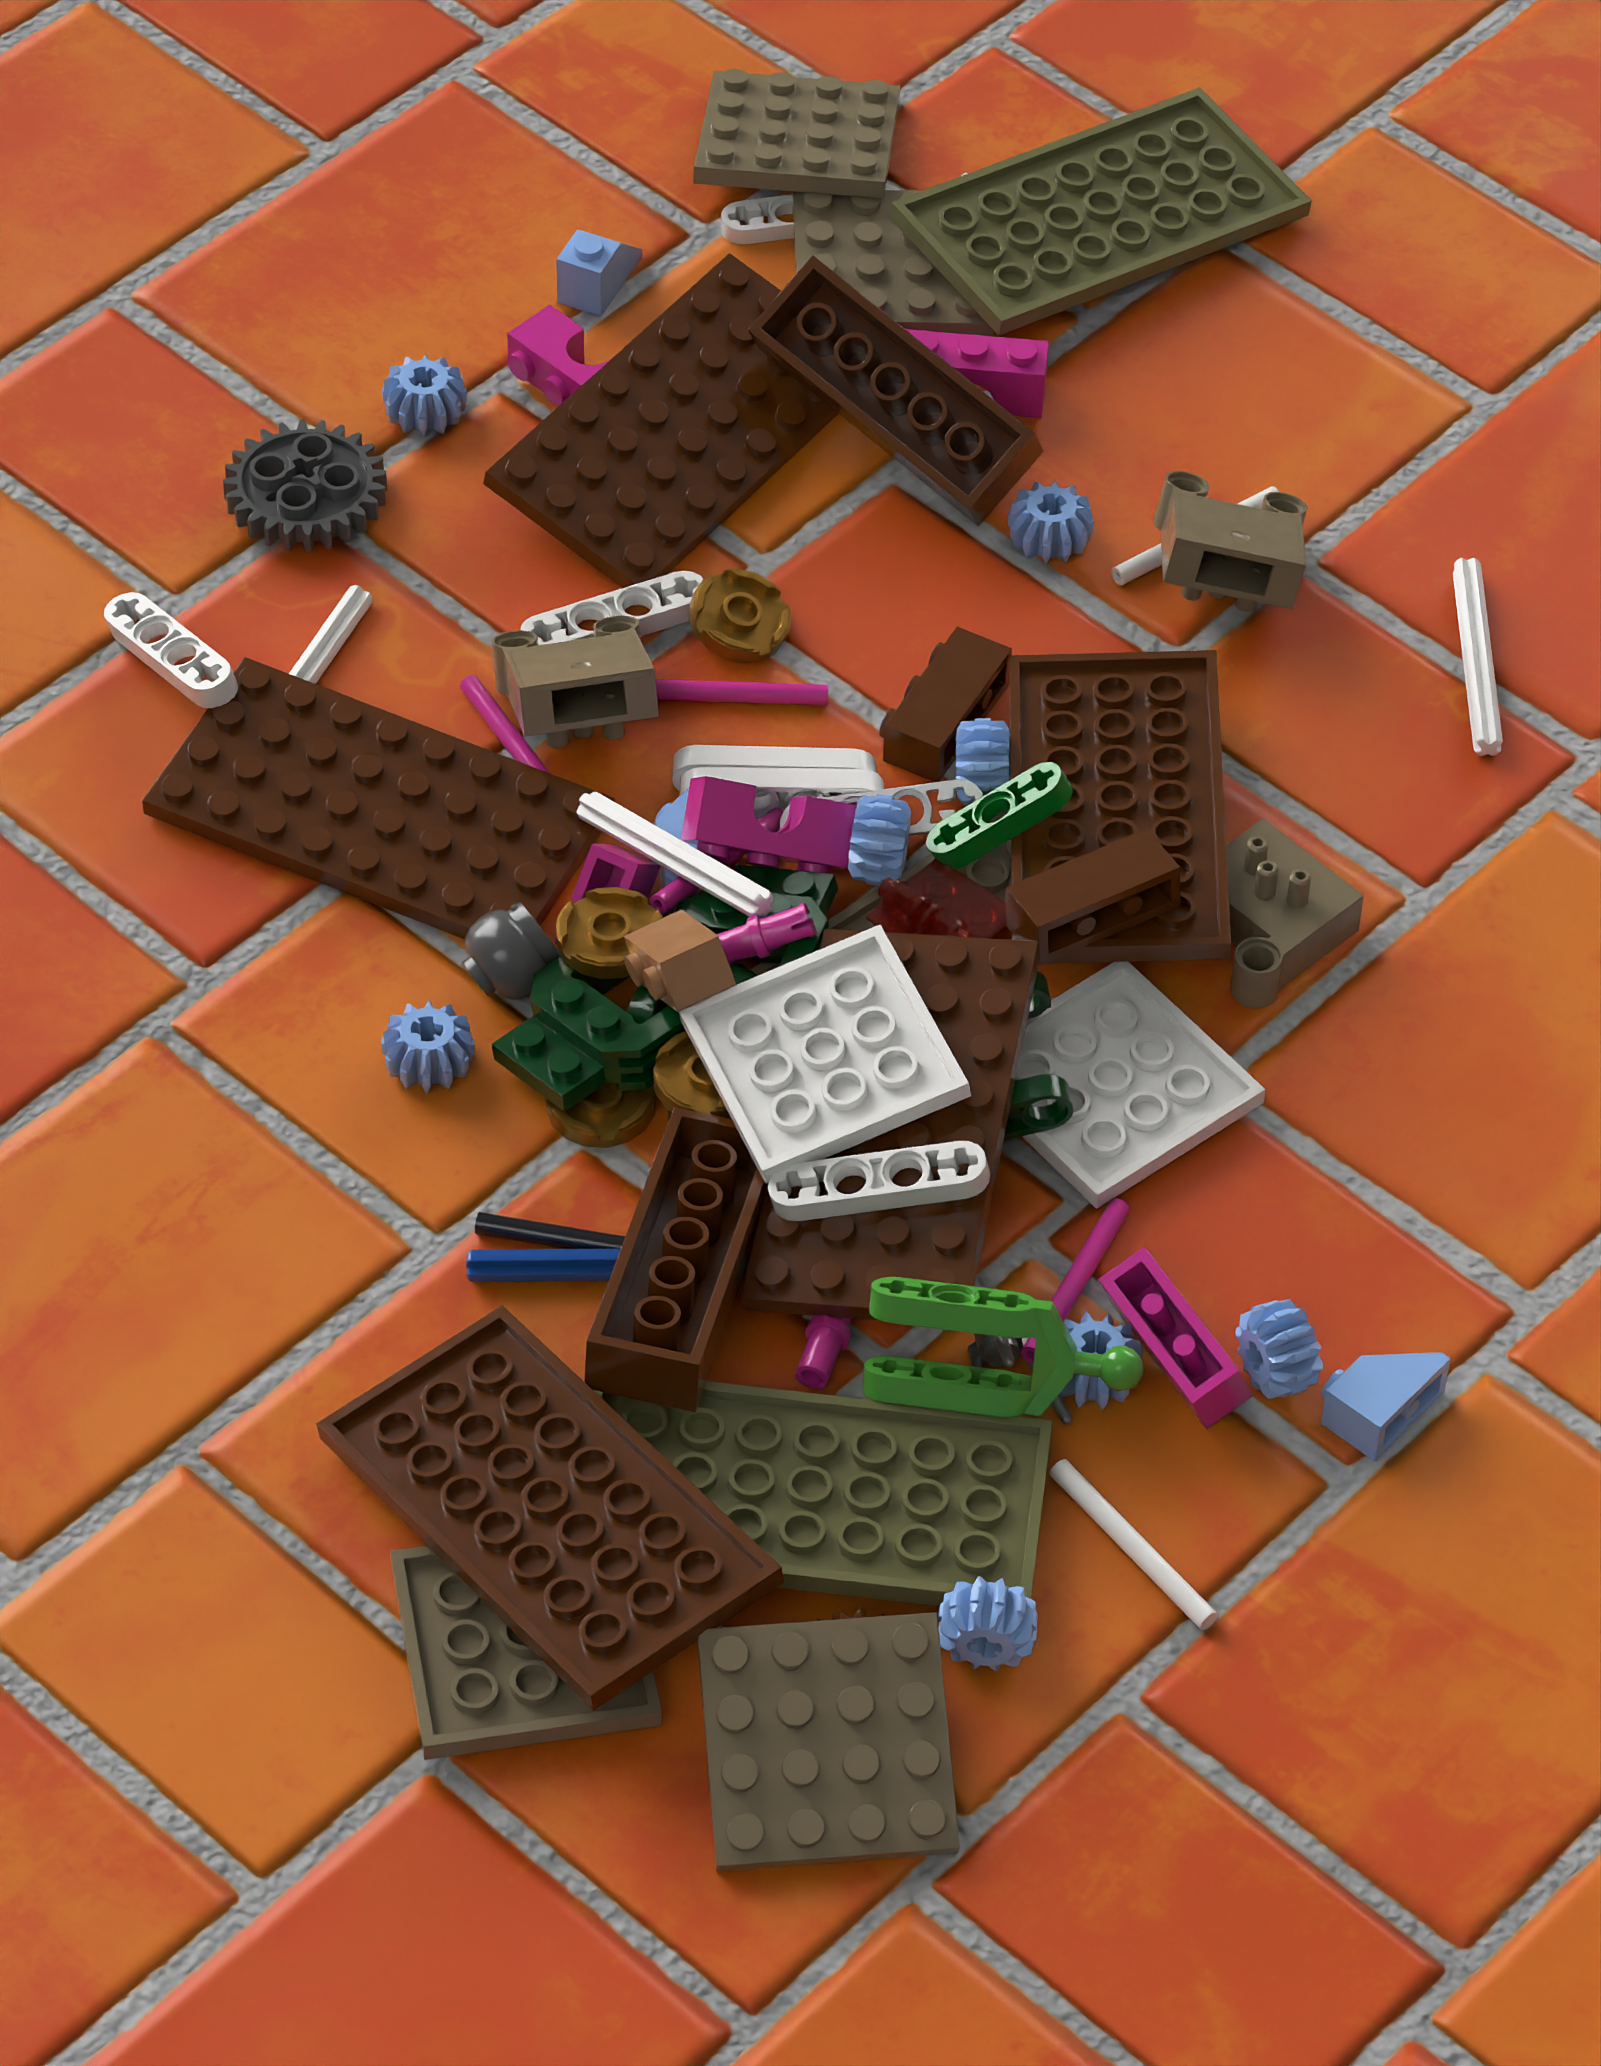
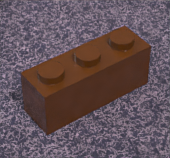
[879,626,1012,782]
[1005,829,1181,966]

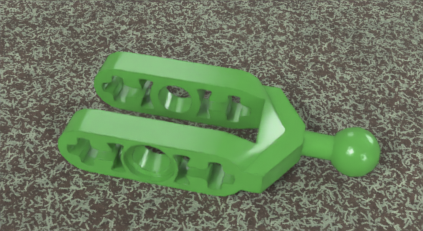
[862,1277,1144,1417]

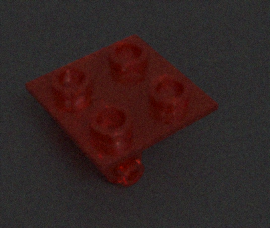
[866,858,1007,939]

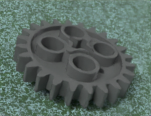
[223,420,387,552]

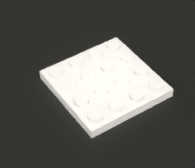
[679,924,971,1184]
[1016,961,1265,1209]

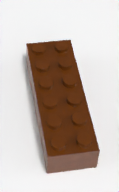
[748,255,1044,527]
[584,1107,767,1413]

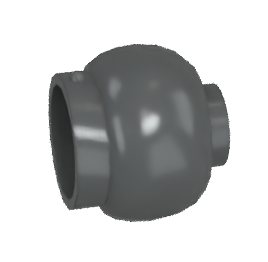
[462,902,561,1000]

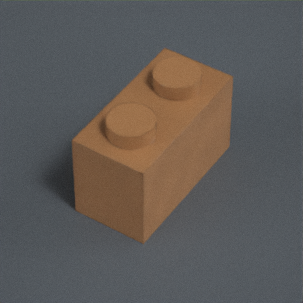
[624,909,736,1012]

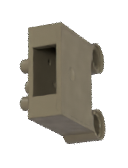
[1153,471,1308,612]
[492,615,659,748]
[1226,818,1364,1008]

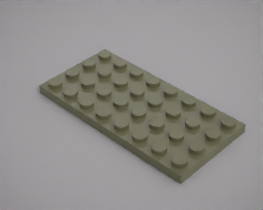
[889,87,1312,336]
[593,1381,1052,1606]

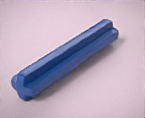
[466,1249,621,1282]

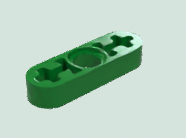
[926,762,1073,870]

